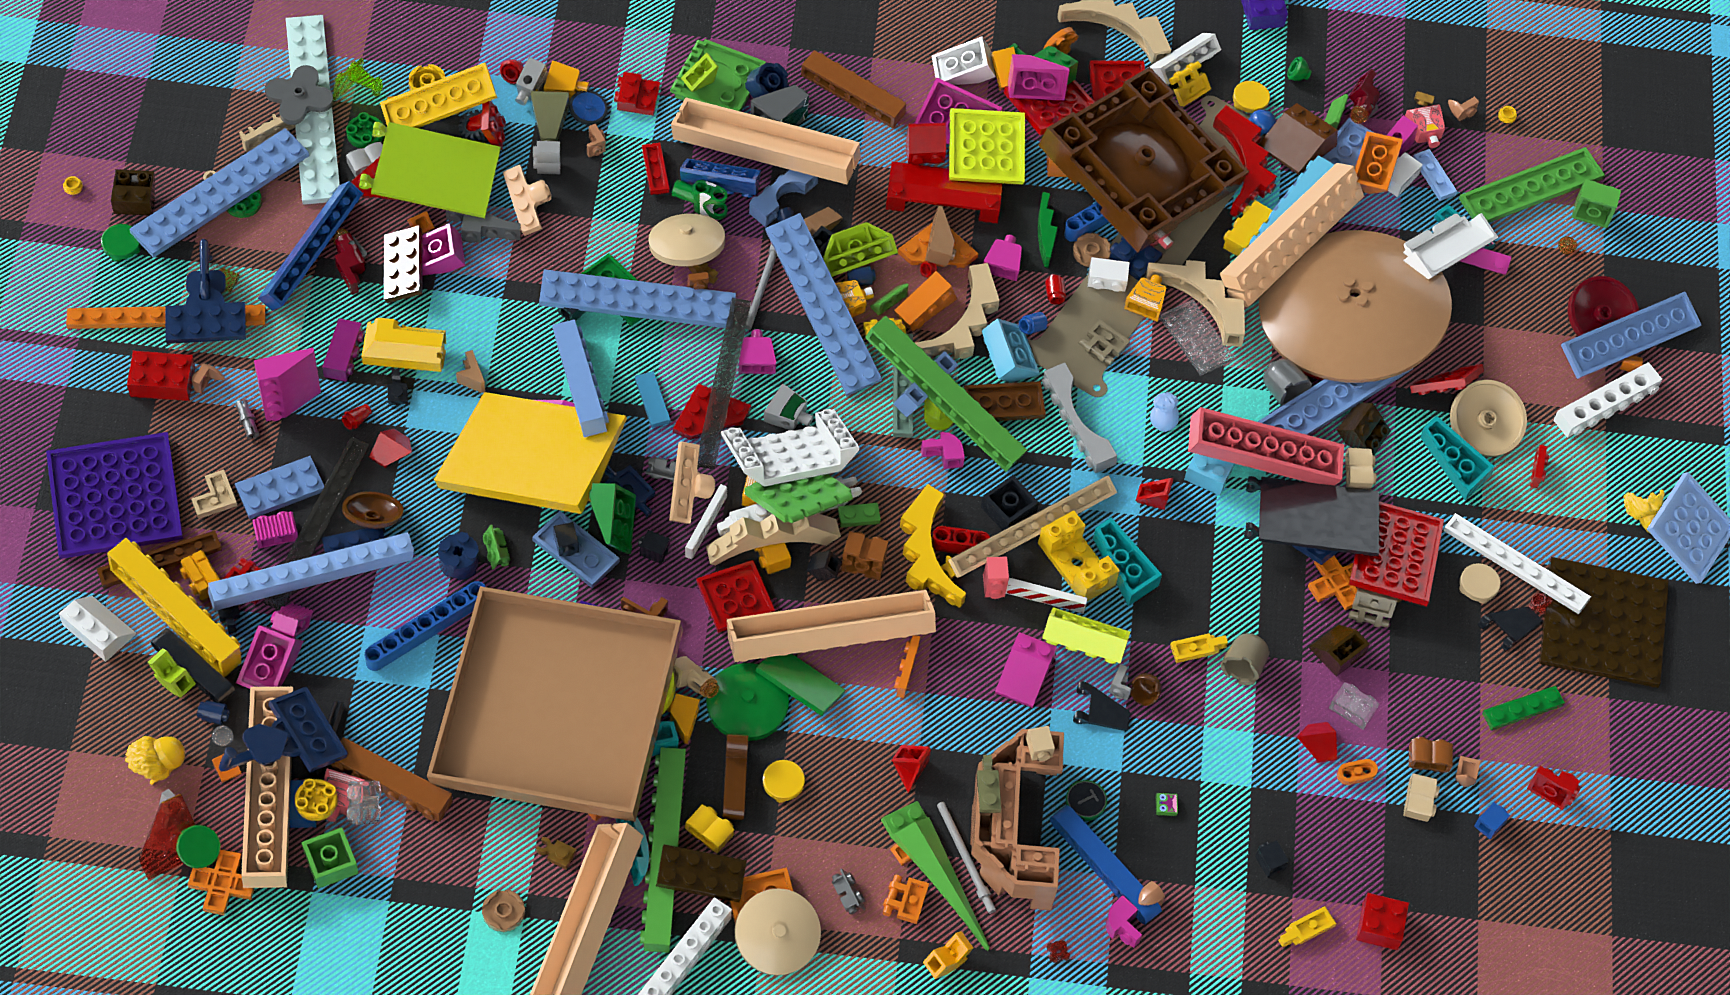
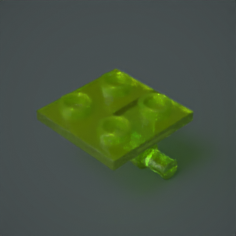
[333,58,383,100]

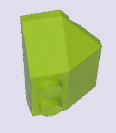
[823,222,898,277]

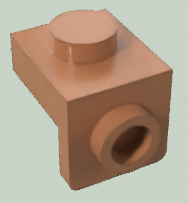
[587,124,606,157]

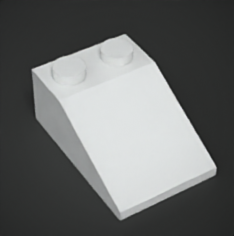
[932,37,996,85]

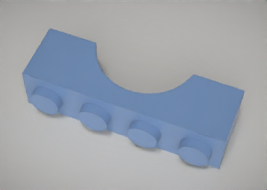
[749,170,818,227]
[893,351,958,417]

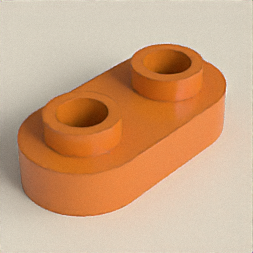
[1337,759,1378,785]

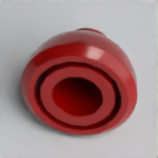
[499,59,524,84]

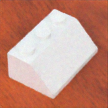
[59,596,136,662]

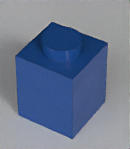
[1474,802,1510,839]

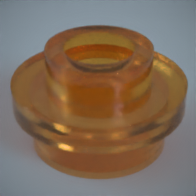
[1558,236,1577,255]

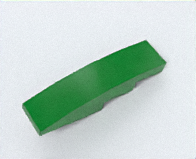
[1038,192,1057,268]

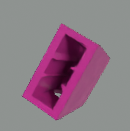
[1386,115,1418,157]
[983,235,1022,281]
[738,329,776,374]

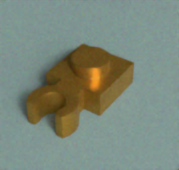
[1414,91,1435,107]
[688,262,718,284]
[536,837,576,870]

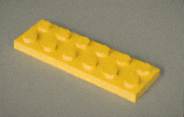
[380,63,498,128]

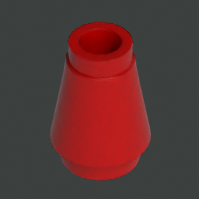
[342,404,372,430]

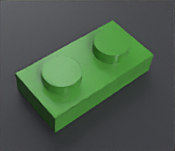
[838,503,881,528]

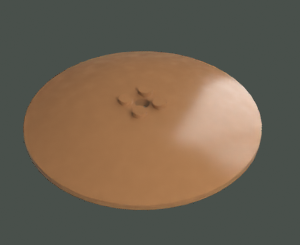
[1259,230,1452,383]

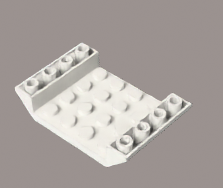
[721,409,859,486]

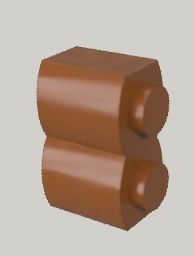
[1409,737,1453,773]

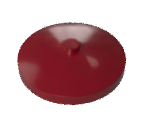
[1567,276,1639,336]

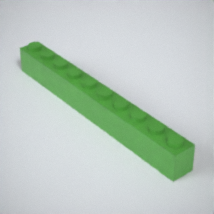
[865,316,1027,472]
[640,747,686,953]

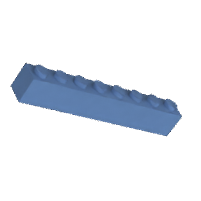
[552,319,609,437]

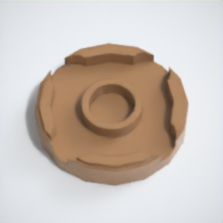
[1073,233,1111,267]
[482,890,525,932]

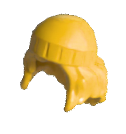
[1623,489,1665,534]
[125,736,185,785]

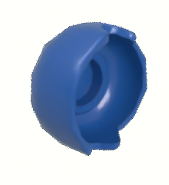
[1248,110,1276,136]

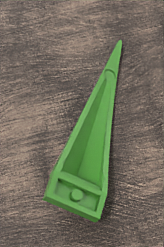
[881,801,990,951]

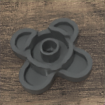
[265,65,334,125]

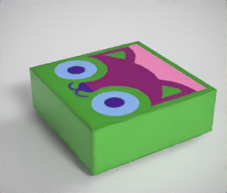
[1156,793,1178,816]

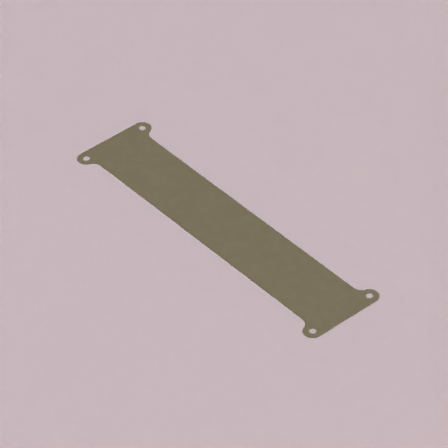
[1028,96,1266,397]

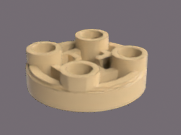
[1459,563,1501,604]

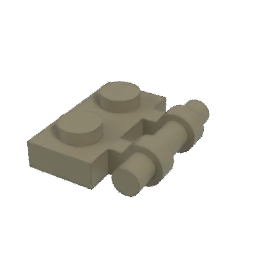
[1079,320,1130,366]
[1348,588,1397,628]

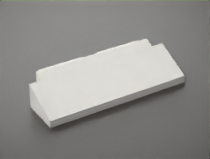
[1403,213,1498,279]

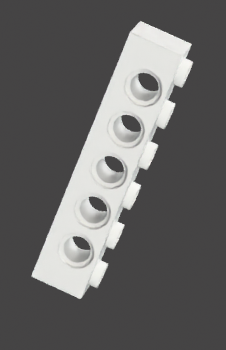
[1553,362,1662,438]
[638,897,732,995]

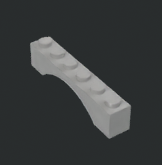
[1042,363,1117,473]

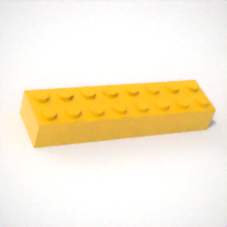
[107,538,242,677]

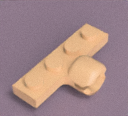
[503,165,552,236]
[669,442,715,524]

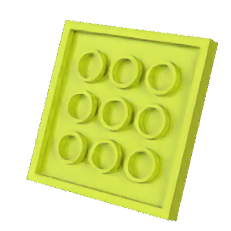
[949,108,1025,185]

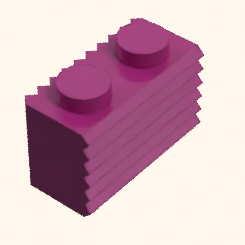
[252,511,299,549]
[271,602,313,638]

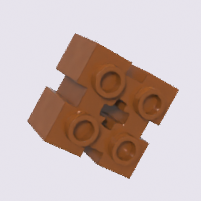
[841,531,889,581]

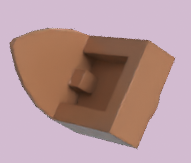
[1448,96,1479,121]
[192,363,225,394]
[1456,756,1481,787]
[1138,881,1165,906]

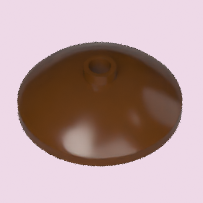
[342,492,404,529]

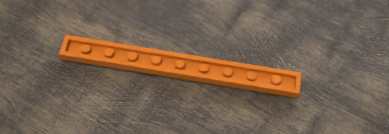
[66,305,266,329]

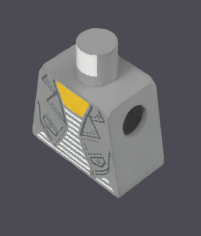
[515,57,548,106]

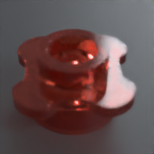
[1529,593,1553,613]
[1046,940,1070,963]

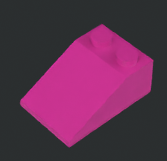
[1008,54,1069,100]
[422,224,465,275]
[236,625,303,689]
[995,632,1057,708]

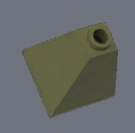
[531,91,569,141]

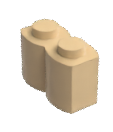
[1345,448,1377,490]
[1403,773,1440,822]

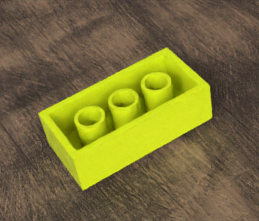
[1042,607,1130,664]

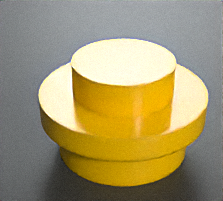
[1498,106,1517,124]
[63,176,83,195]

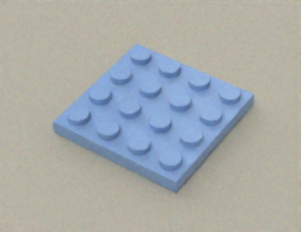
[1647,472,1730,584]

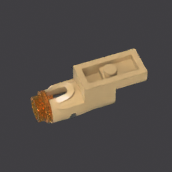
[673,656,719,698]

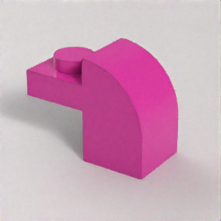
[921,432,965,469]
[1106,895,1142,948]

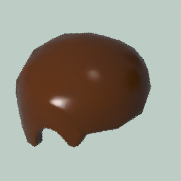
[1130,673,1162,706]

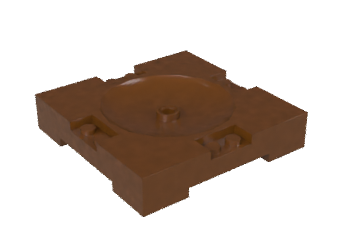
[1038,67,1249,252]

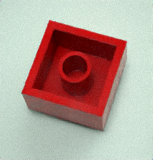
[1356,893,1409,950]

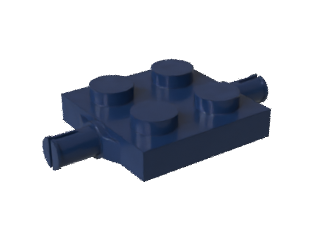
[604,465,655,517]

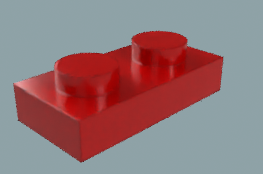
[1530,445,1549,488]

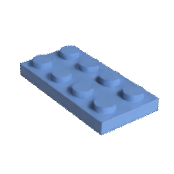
[235,456,325,520]
[532,511,620,588]

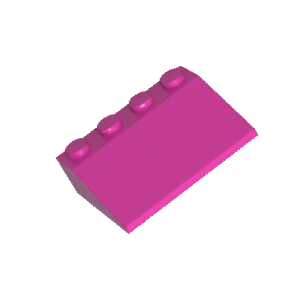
[914,77,1005,145]
[254,348,321,422]

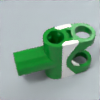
[672,180,728,220]

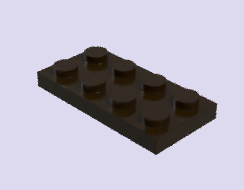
[656,844,747,902]

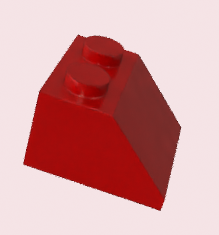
[906,123,946,165]

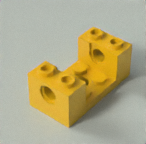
[1038,510,1120,601]

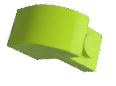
[147,648,196,698]

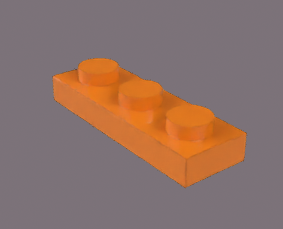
[894,635,921,698]

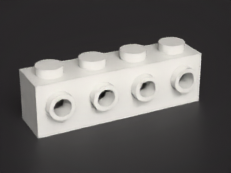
[1149,33,1221,85]

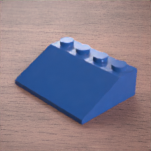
[680,158,761,197]

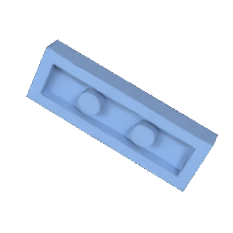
[1413,149,1457,201]

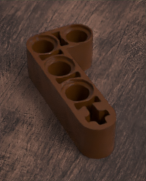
[723,734,748,820]

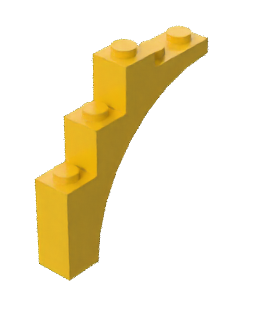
[900,484,966,608]

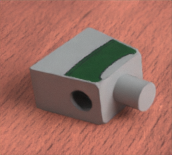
[764,384,814,430]

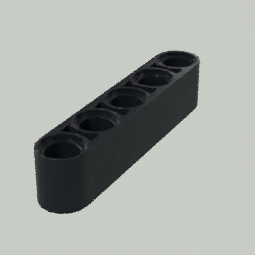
[150,628,236,704]

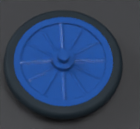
[569,90,608,125]

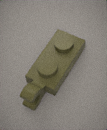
[977,755,1001,813]

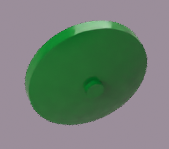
[706,663,789,741]

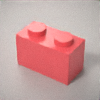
[983,557,1009,599]

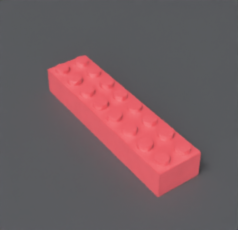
[1188,407,1344,486]

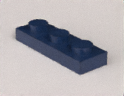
[322,528,385,553]

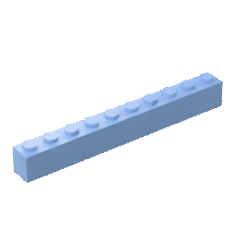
[208,532,414,611]

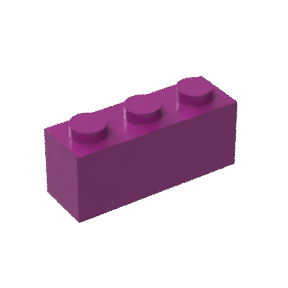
[322,318,365,382]

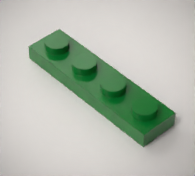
[1482,686,1565,731]

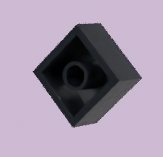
[981,475,1039,531]

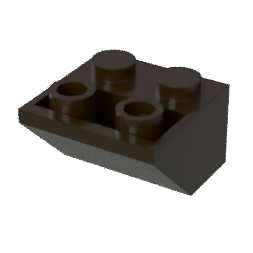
[111,169,155,216]
[1337,403,1391,455]
[1309,624,1370,677]

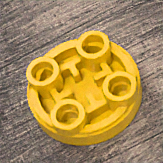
[1233,81,1270,113]
[763,760,805,803]
[295,778,338,821]

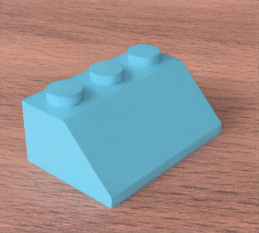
[982,318,1040,382]

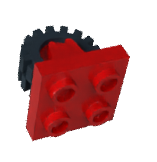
[458,101,506,150]

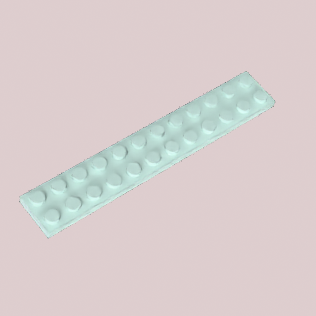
[286,15,340,205]

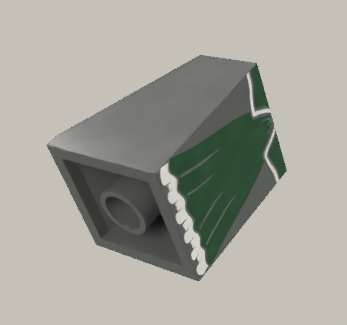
[751,85,809,126]

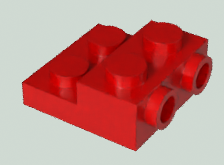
[614,72,660,116]
[1527,765,1582,810]

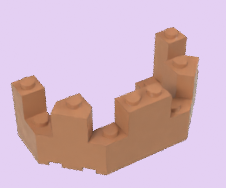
[970,729,1064,911]

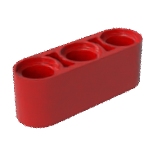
[932,526,990,554]

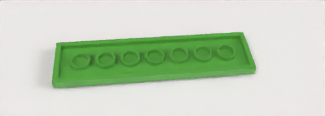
[1459,147,1605,223]

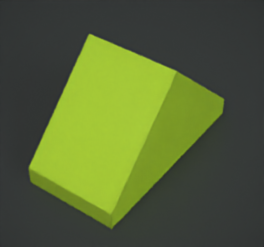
[681,53,719,92]

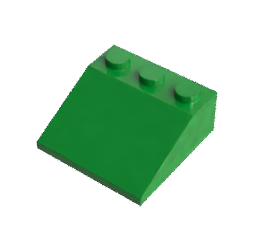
[589,483,636,554]

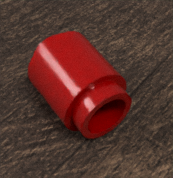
[1045,275,1066,305]

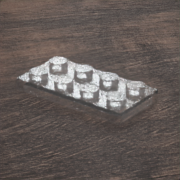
[1160,299,1234,376]

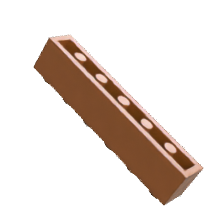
[801,50,906,128]
[331,737,453,822]

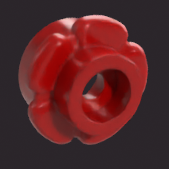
[920,261,937,278]

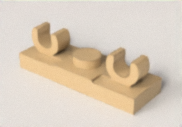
[239,114,295,153]

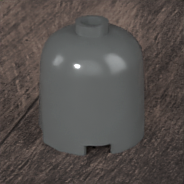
[1263,359,1312,406]

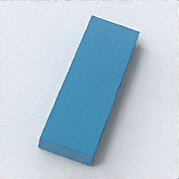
[635,371,670,428]

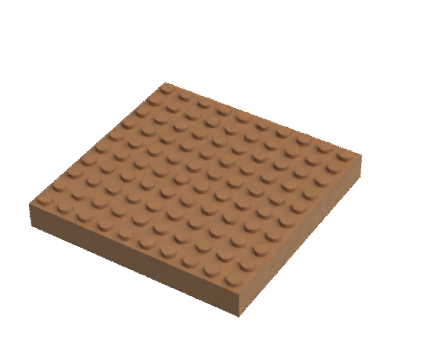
[427,586,683,822]

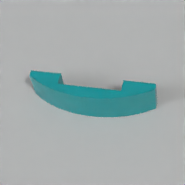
[615,817,649,886]

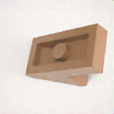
[456,350,485,393]

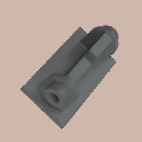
[645,457,676,483]
[832,868,865,914]

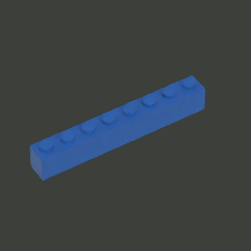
[258,181,363,311]

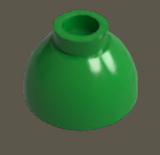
[1287,56,1312,81]

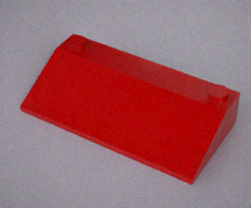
[886,161,1002,223]

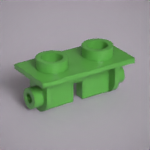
[483,525,510,570]

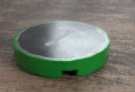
[1065,780,1107,821]

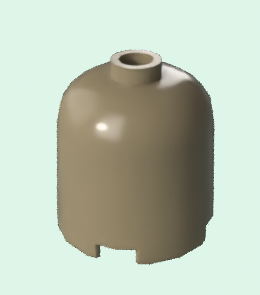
[1221,633,1270,685]

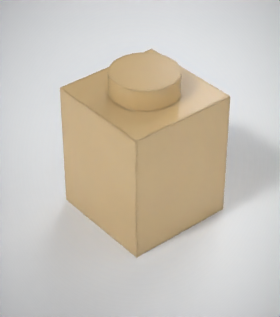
[1026,726,1055,761]

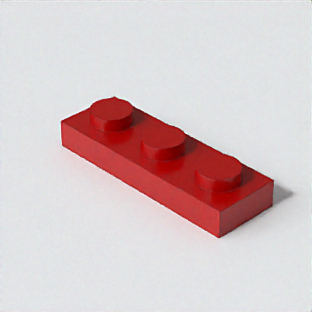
[642,143,669,195]

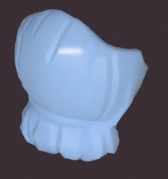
[1150,392,1179,432]

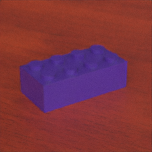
[1241,0,1288,30]

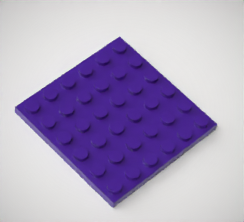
[46,432,183,559]

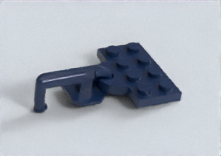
[165,239,246,344]
[219,687,348,772]

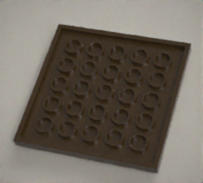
[1539,557,1669,688]

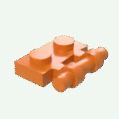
[883,875,929,924]

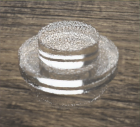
[212,726,233,746]

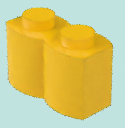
[685,805,734,853]

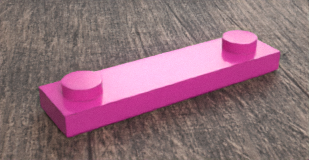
[1459,248,1511,275]

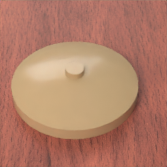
[649,214,725,266]
[1450,380,1527,457]
[735,889,821,976]

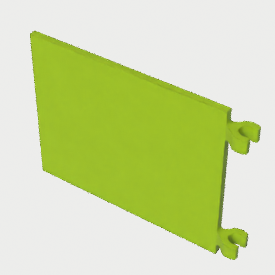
[359,122,501,219]

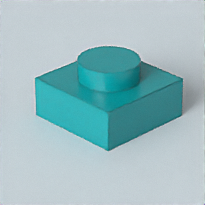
[1434,204,1461,223]

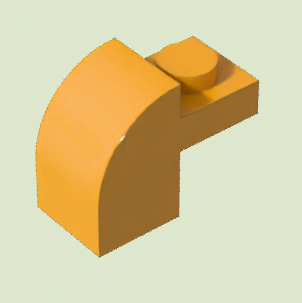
[923,931,973,979]

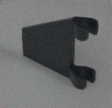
[1477,606,1543,651]
[1073,681,1130,731]

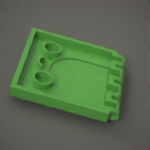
[670,39,766,112]
[744,474,853,523]

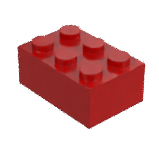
[127,351,195,401]

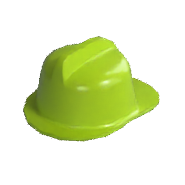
[924,397,954,431]

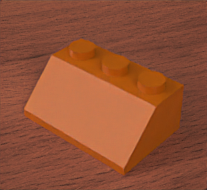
[1355,131,1403,194]

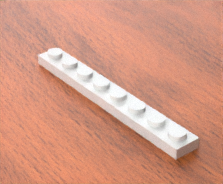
[1444,513,1591,614]

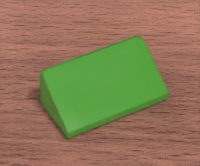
[1325,94,1349,129]
[870,283,909,316]

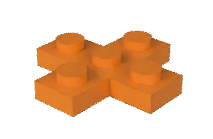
[1308,556,1357,611]
[187,850,255,915]

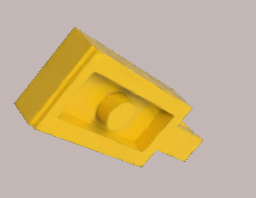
[1170,633,1228,663]
[1278,906,1336,947]

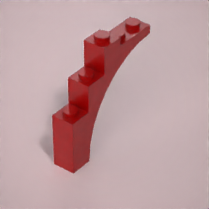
[1213,105,1277,218]

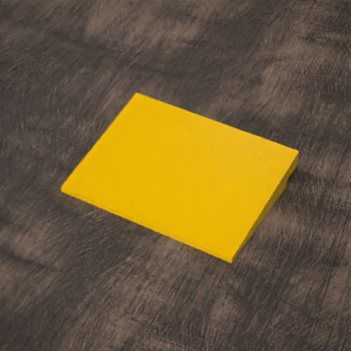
[434,392,627,514]

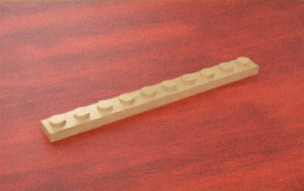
[948,475,1117,578]

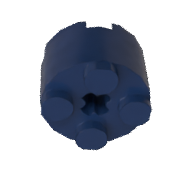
[745,63,790,98]
[438,532,480,580]

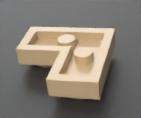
[192,470,237,519]

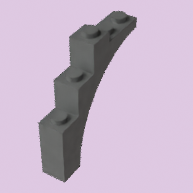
[446,210,521,243]

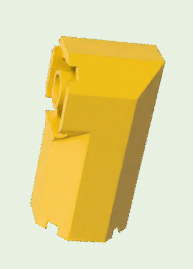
[362,318,447,372]

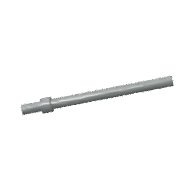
[744,244,778,330]
[937,802,996,914]

